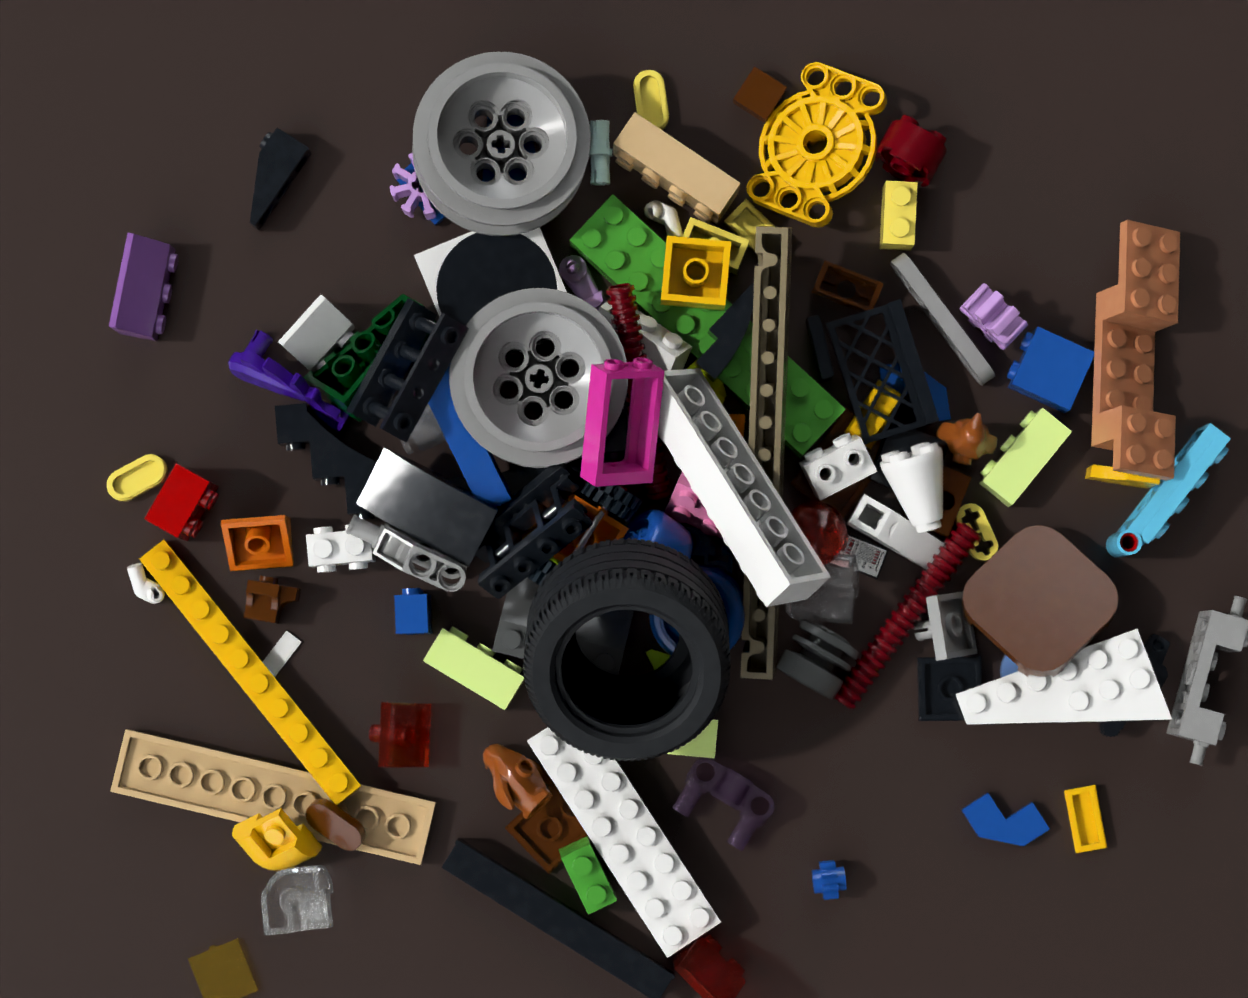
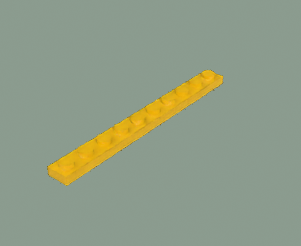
[139,540,362,806]

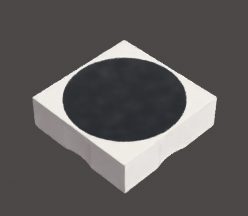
[414,227,567,358]

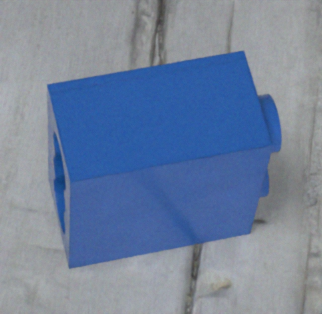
[1007,327,1094,413]

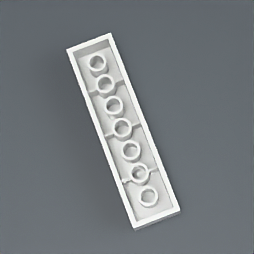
[658,368,831,607]
[527,727,721,958]

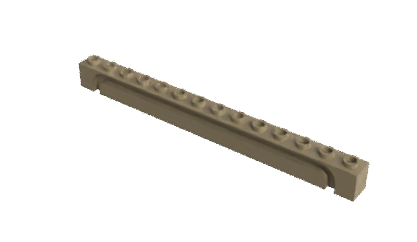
[741,226,792,680]

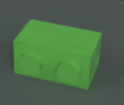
[559,836,617,915]

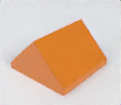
[221,515,294,571]

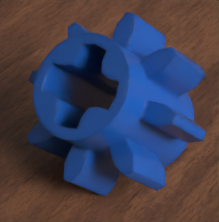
[812,860,847,900]

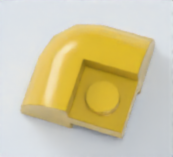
[232,808,322,871]

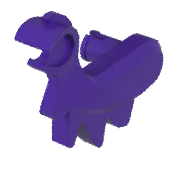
[228,330,349,432]

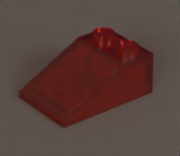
[673,934,746,998]

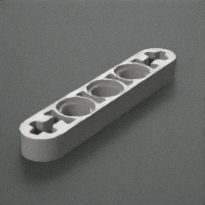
[890,253,995,386]

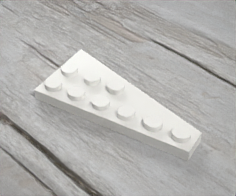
[955,629,1172,725]

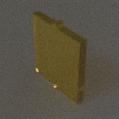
[188,938,258,998]

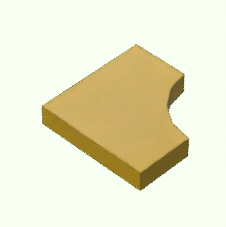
[1085,464,1160,489]

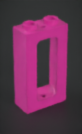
[580,358,665,487]

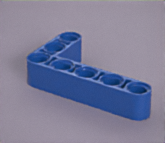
[428,364,513,507]

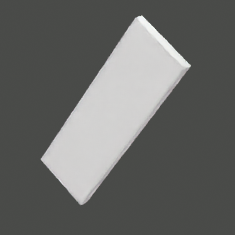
[263,631,302,677]

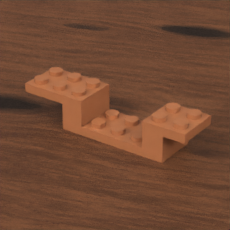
[1091,220,1180,481]

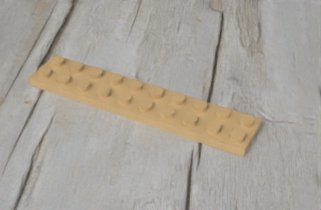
[110,729,436,865]

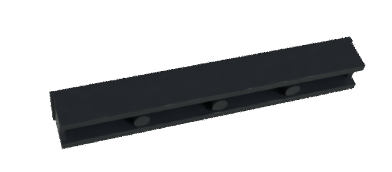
[441,838,675,998]

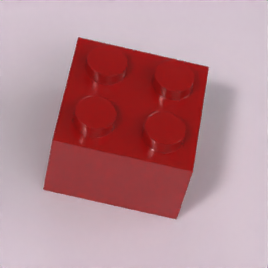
[144,463,219,541]

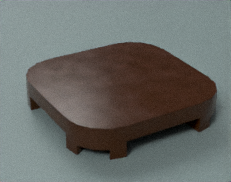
[962,525,1119,677]

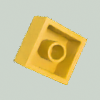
[660,236,731,311]

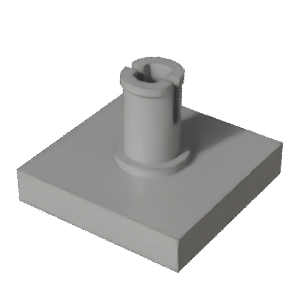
[914,592,978,661]

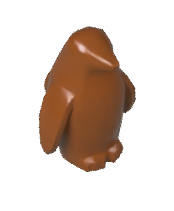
[936,413,998,466]
[483,743,553,819]

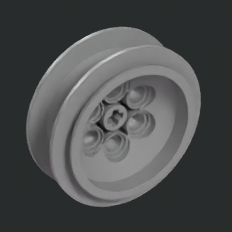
[412,51,591,236]
[449,288,628,468]

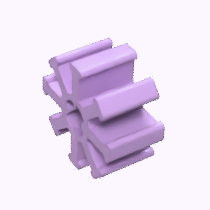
[390,153,436,220]
[959,283,1028,350]

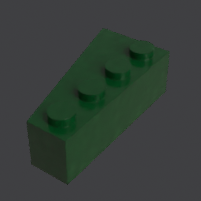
[303,294,437,422]

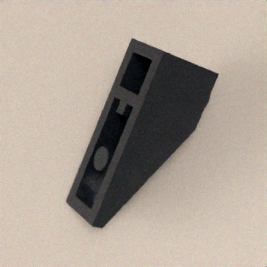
[250,127,312,231]

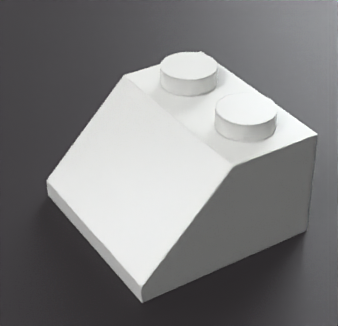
[278,295,355,373]

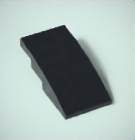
[356,447,498,567]

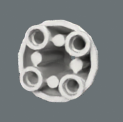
[880,442,943,533]

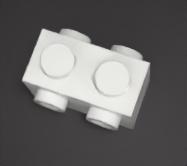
[799,433,877,501]
[306,525,376,573]

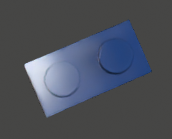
[394,588,433,635]

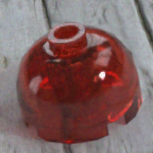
[791,501,849,565]

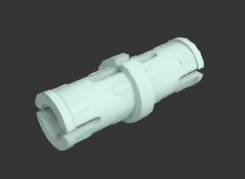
[589,120,612,186]

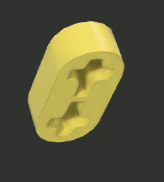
[955,503,998,561]

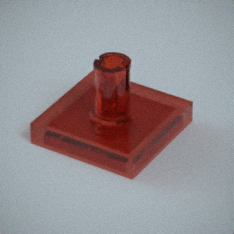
[369,702,431,768]

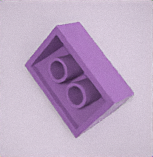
[109,233,178,341]

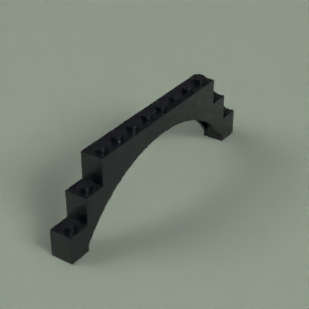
[275,393,630,520]

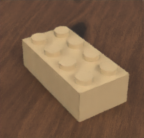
[613,112,741,224]

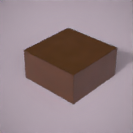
[733,66,787,123]

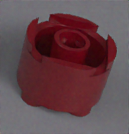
[874,115,947,187]

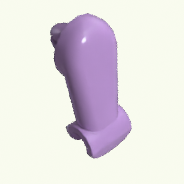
[559,255,607,310]

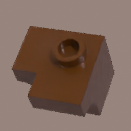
[243,575,301,624]

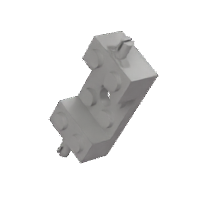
[1166,596,1248,766]

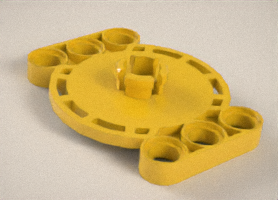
[746,62,887,228]

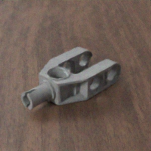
[346,514,467,592]

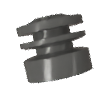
[775,620,860,700]

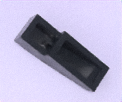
[695,283,754,382]

